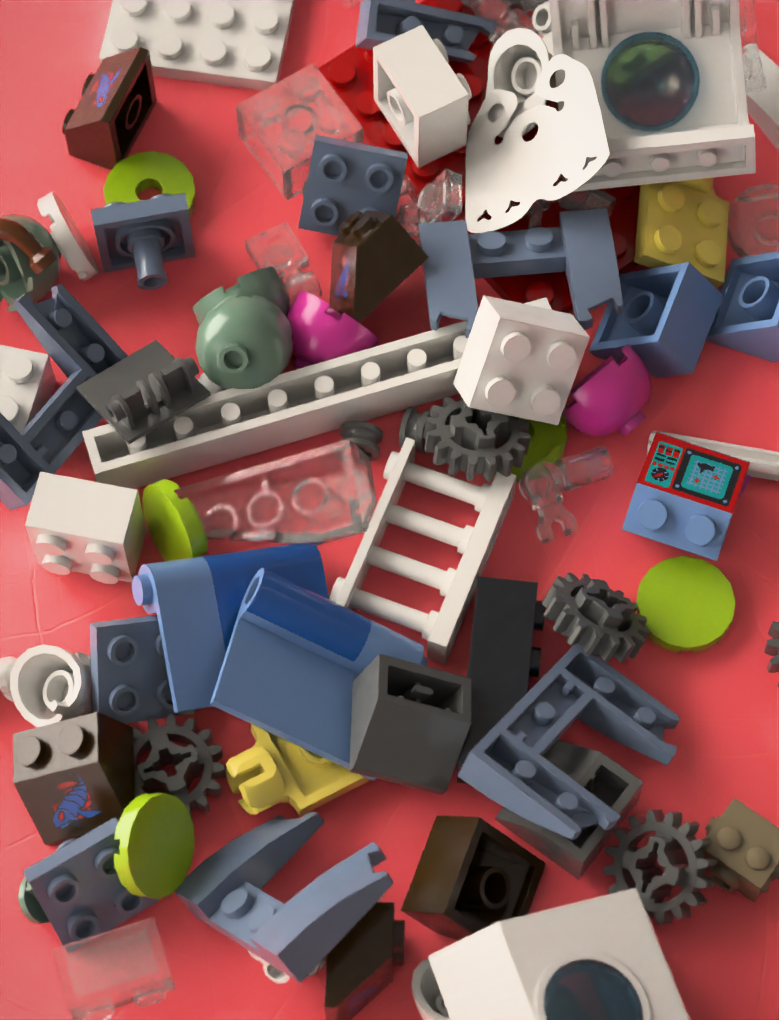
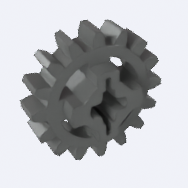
[423,396,531,482]
[542,572,650,663]
[133,714,226,819]
[603,809,718,925]

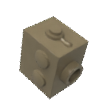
[704,798,779,903]

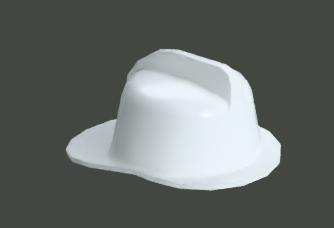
[485,28,557,138]

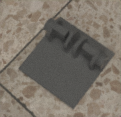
[76,340,211,444]

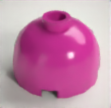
[286,290,379,369]
[562,344,652,437]

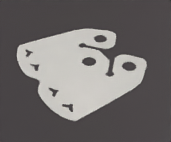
[465,54,610,233]

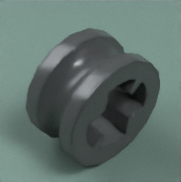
[399,407,431,454]
[337,421,383,462]

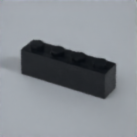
[457,577,545,784]

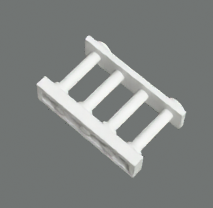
[329,437,516,665]

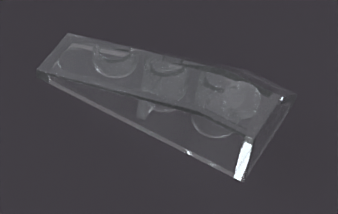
[174,439,377,545]

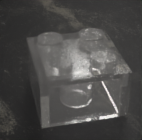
[235,63,364,201]

